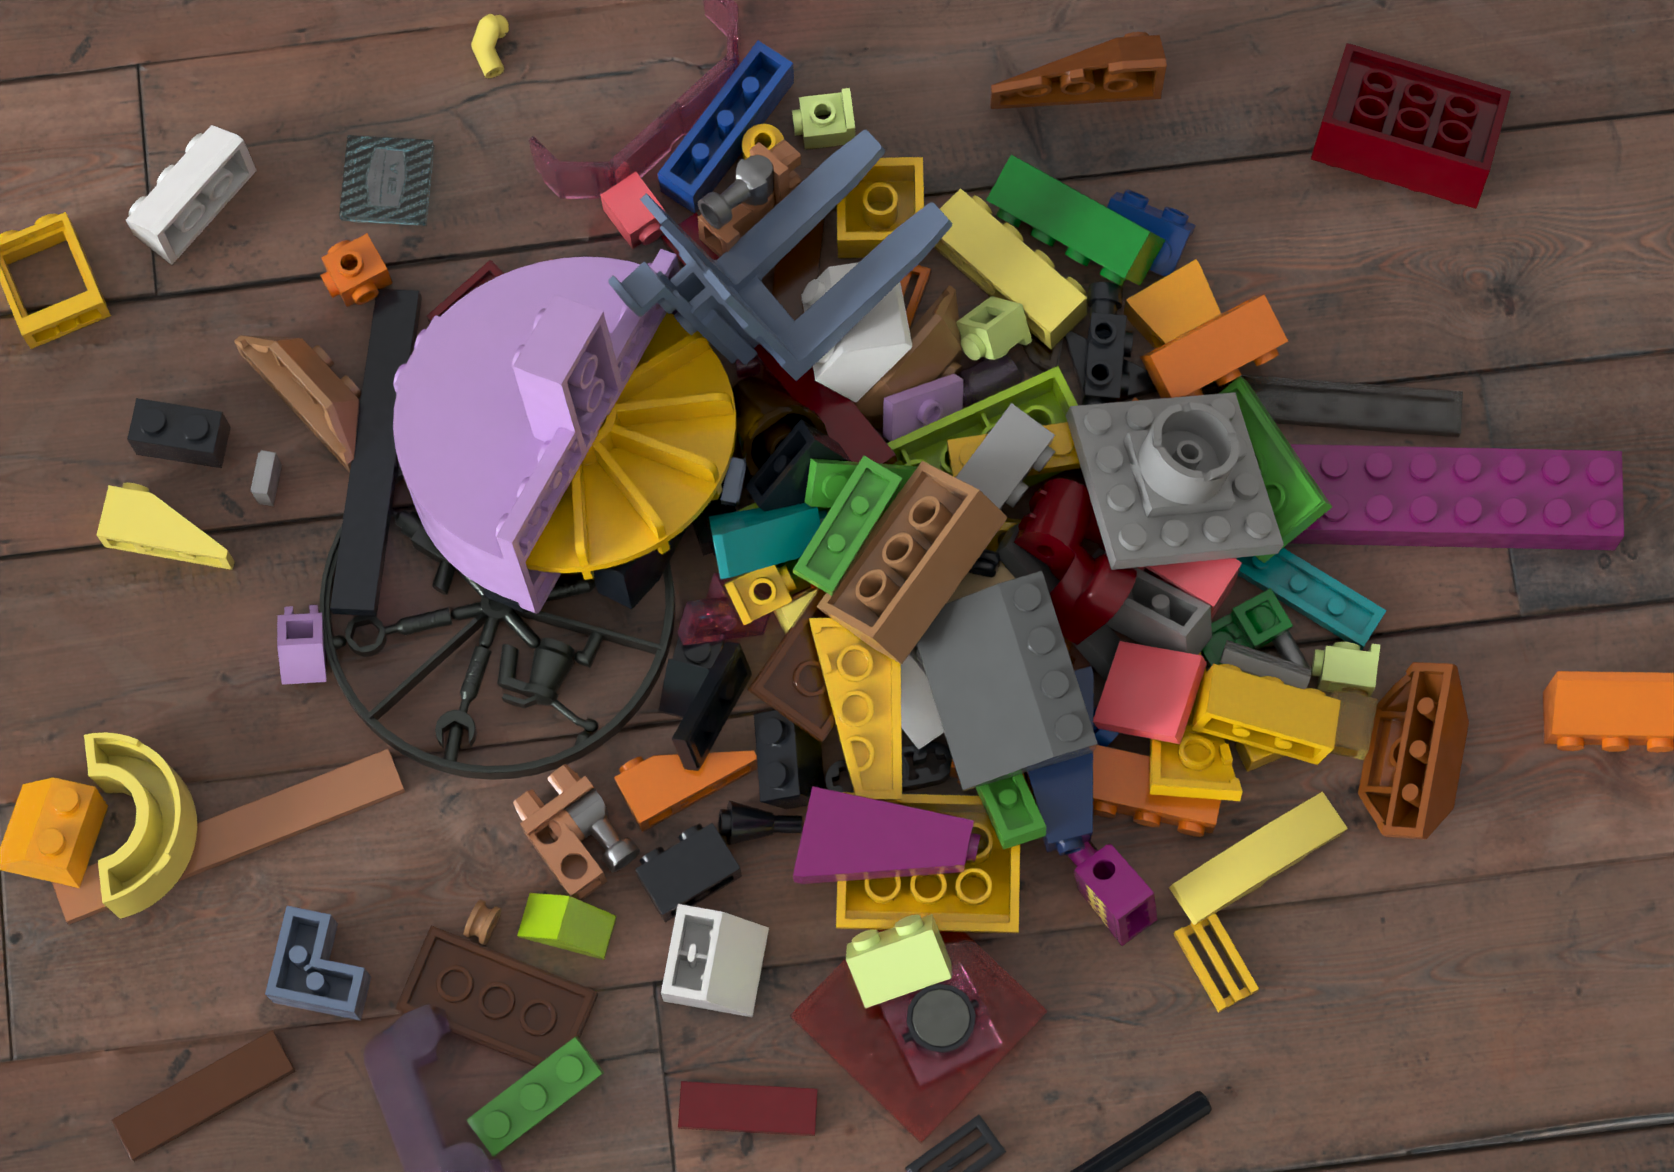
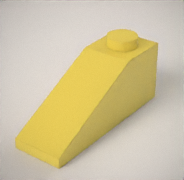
[97,482,235,570]

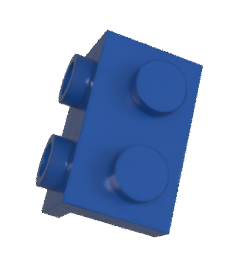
[1107,190,1196,277]

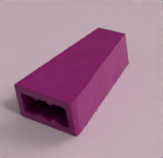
[793,786,981,884]

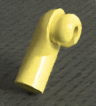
[471,14,509,78]

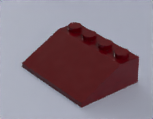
[1310,43,1511,209]

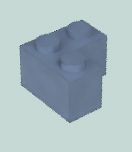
[265,906,371,1021]

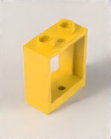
[0,212,111,349]

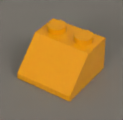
[0,777,108,888]

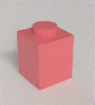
[600,171,666,249]

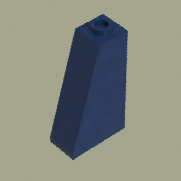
[1024,666,1094,856]

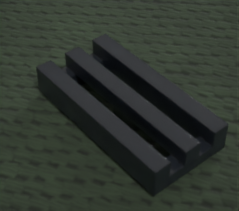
[905,1114,1006,1172]

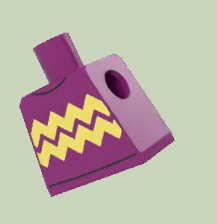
[1068,841,1158,946]

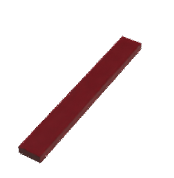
[661,213,897,465]

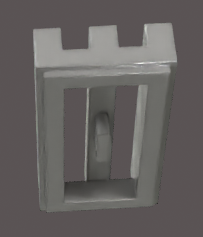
[1220,640,1312,689]

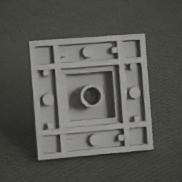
[1066,392,1284,570]

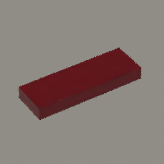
[678,1081,818,1136]

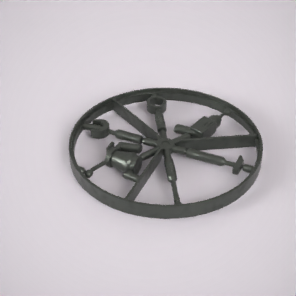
[320,464,675,780]

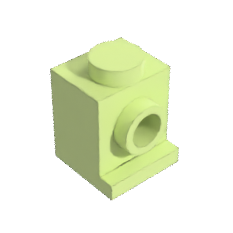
[792,88,855,150]
[956,296,1032,360]
[1311,642,1380,698]

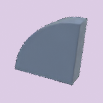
[721,457,746,507]

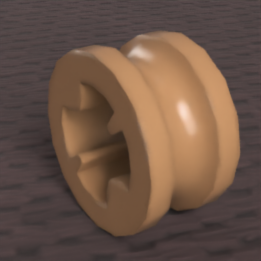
[463,899,502,945]

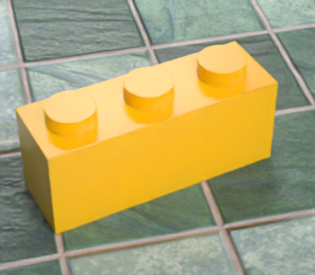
[1191,664,1341,765]

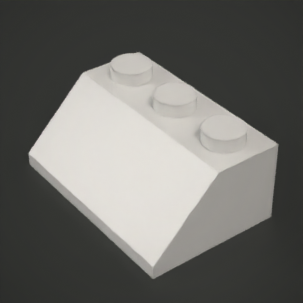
[126,125,257,265]
[801,262,913,402]

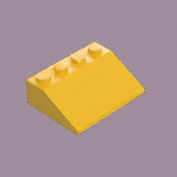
[836,792,1020,933]

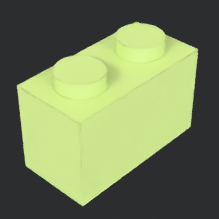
[846,914,952,1008]

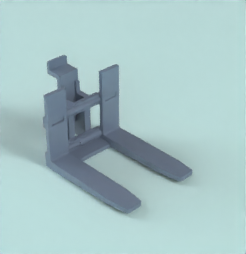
[608,130,952,381]

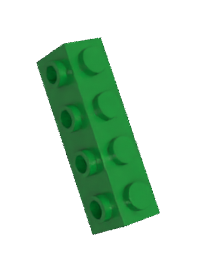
[986,155,1165,286]

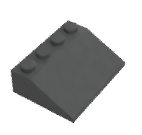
[917,571,1097,791]

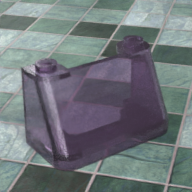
[363,1004,505,1172]

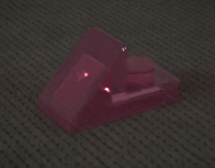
[677,573,771,645]

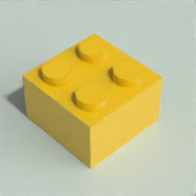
[837,157,924,258]

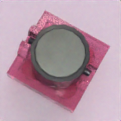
[879,962,1002,1086]

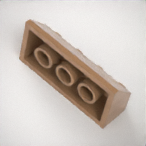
[817,461,1008,664]

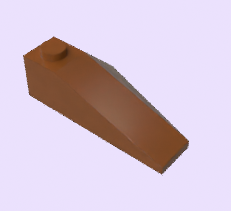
[990,32,1167,109]

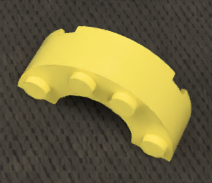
[84,732,197,919]

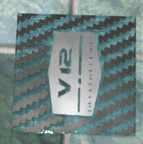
[339,135,434,226]

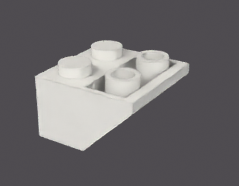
[661,904,769,1017]

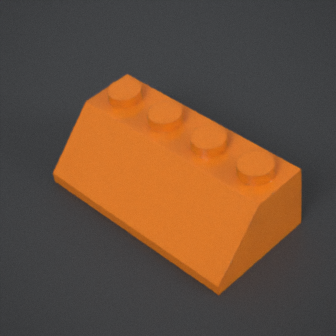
[1543,671,1674,752]

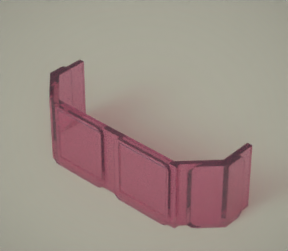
[529,0,741,199]

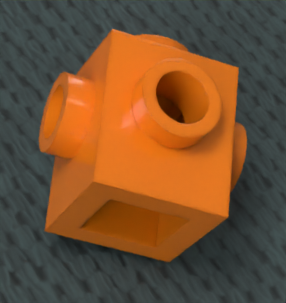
[320,233,393,307]

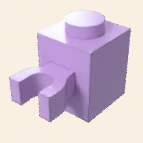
[277,605,327,685]

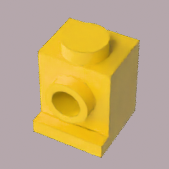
[725,564,797,625]

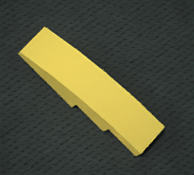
[1169,792,1348,925]

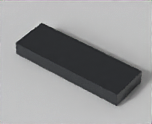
[672,641,752,771]

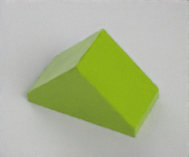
[517,893,617,960]

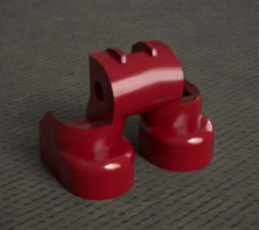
[1014,478,1137,645]

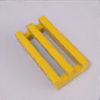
[1174,913,1259,1013]

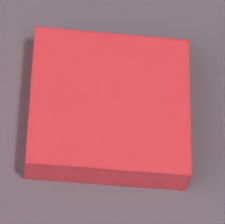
[1093,641,1207,744]

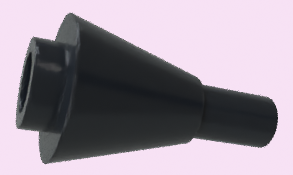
[718,800,803,845]

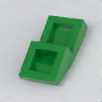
[1201,588,1293,669]

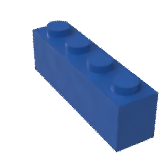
[658,40,794,213]

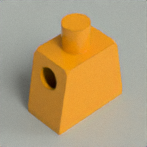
[1123,259,1221,349]

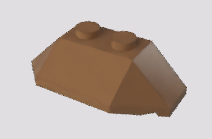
[851,285,963,429]
[234,335,362,473]

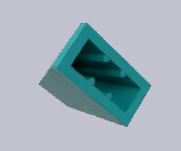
[709,503,827,579]

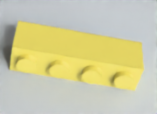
[934,188,1087,349]

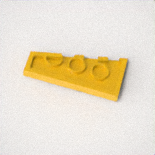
[809,618,902,800]
[1150,652,1243,801]

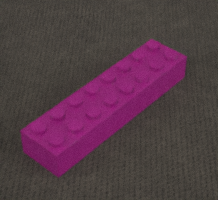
[1288,444,1624,550]

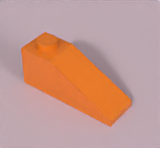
[614,750,758,832]

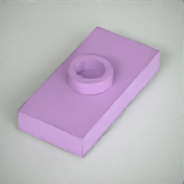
[883,374,964,442]

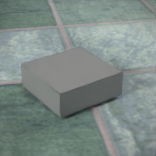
[251,450,282,506]

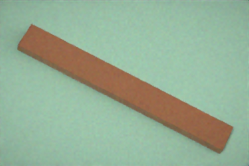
[52,749,405,925]

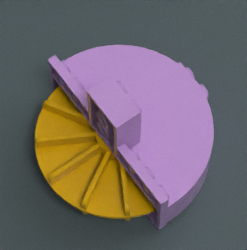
[393,249,737,614]

